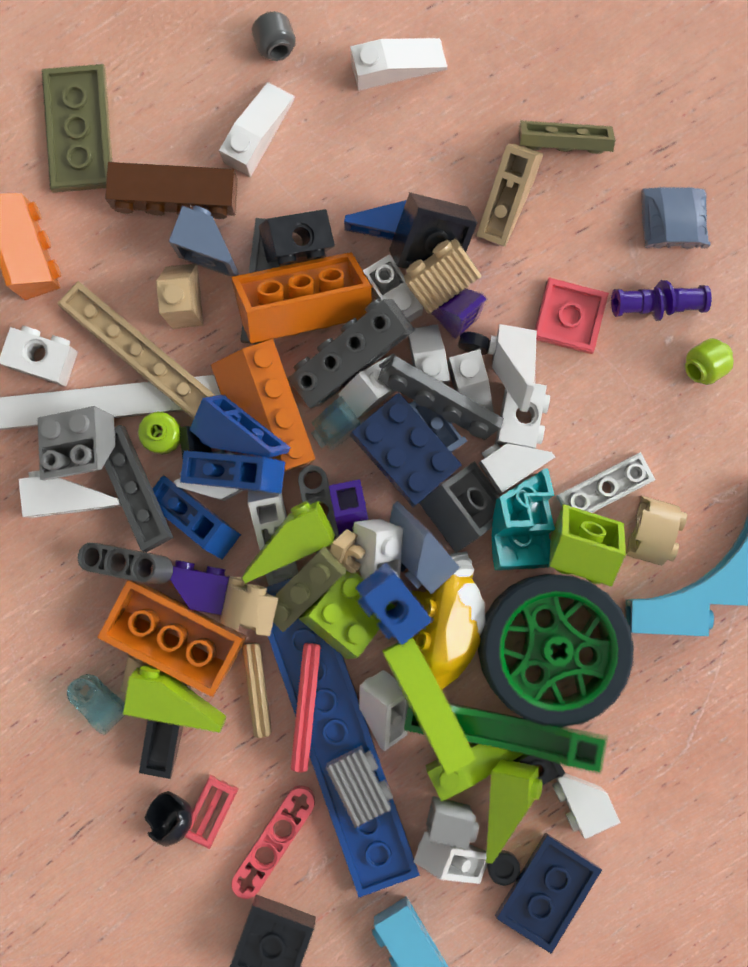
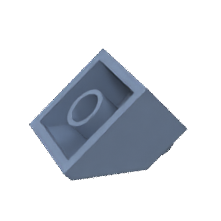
[169,206,239,277]
[389,501,460,594]

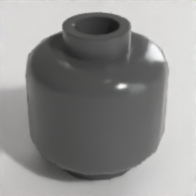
[252,11,296,61]

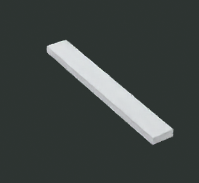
[0,375,221,430]

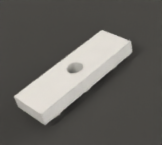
[556,452,655,513]

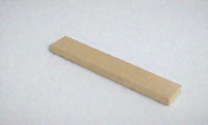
[57,281,216,419]

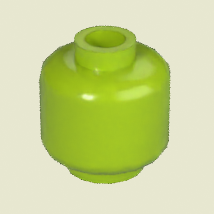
[685,338,734,385]
[138,412,181,455]

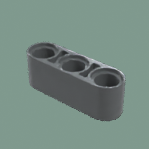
[298,465,339,553]
[78,543,173,584]

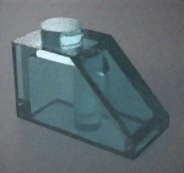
[311,396,361,451]

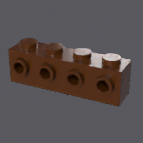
[105,162,238,219]

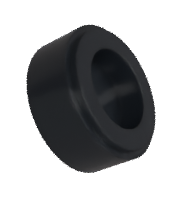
[458,332,490,355]
[487,850,520,886]

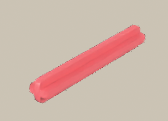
[291,643,321,772]

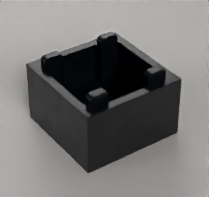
[389,192,478,269]
[230,894,316,967]

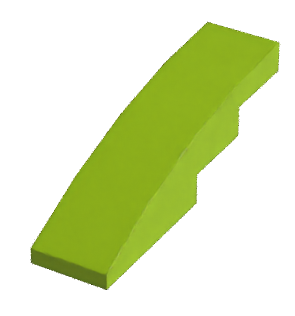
[382,637,476,776]

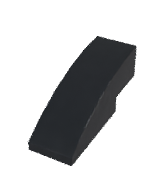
[139,671,191,779]

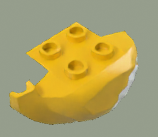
[409,552,486,690]

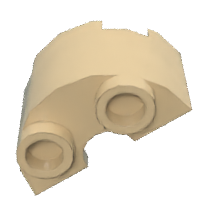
[626,496,687,565]
[220,576,278,636]

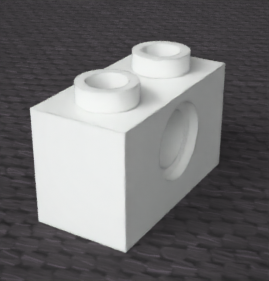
[0,326,78,387]
[495,383,550,449]

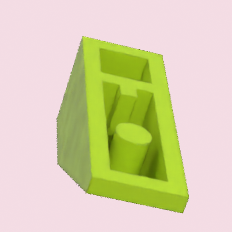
[242,501,335,583]
[123,666,226,733]
[425,743,523,802]
[486,759,542,864]

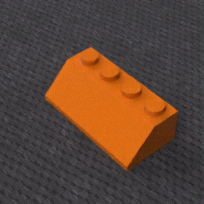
[231,252,372,344]
[210,339,316,472]
[97,580,247,698]

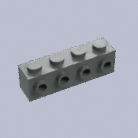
[288,298,415,408]

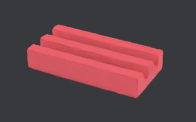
[185,775,239,849]

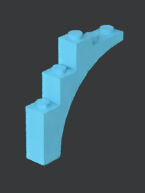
[625,515,748,636]

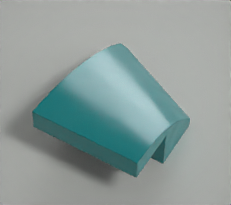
[492,468,555,571]

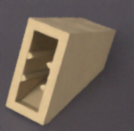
[156,264,203,329]

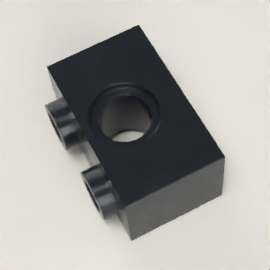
[258,209,335,266]

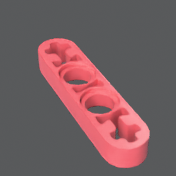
[232,786,315,899]

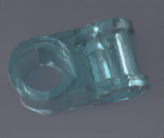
[67,674,125,735]

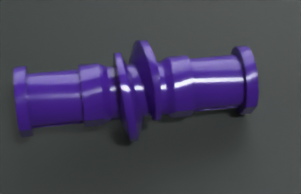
[611,280,712,321]

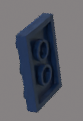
[349,392,462,507]
[495,832,602,954]

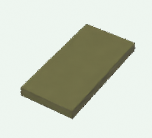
[42,64,112,193]

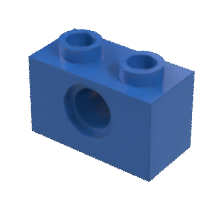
[356,563,433,645]

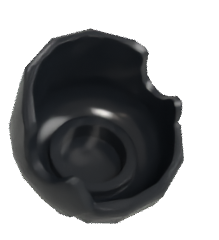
[145,791,192,847]

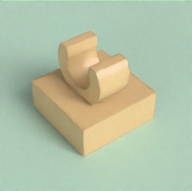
[329,529,366,573]

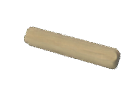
[243,643,271,738]

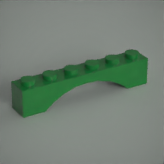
[404,702,608,773]

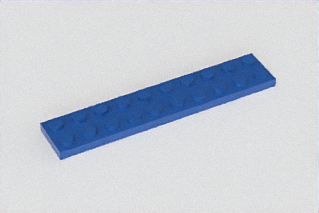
[266,578,420,898]

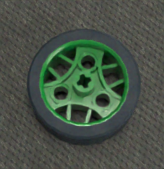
[478,574,634,727]

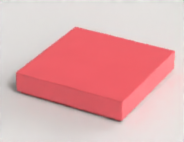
[534,278,609,354]

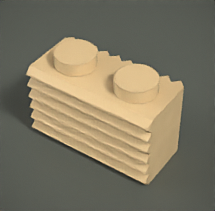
[403,238,481,314]

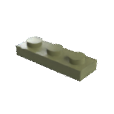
[519,121,616,154]
[273,547,348,632]

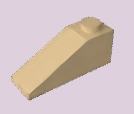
[476,144,543,247]

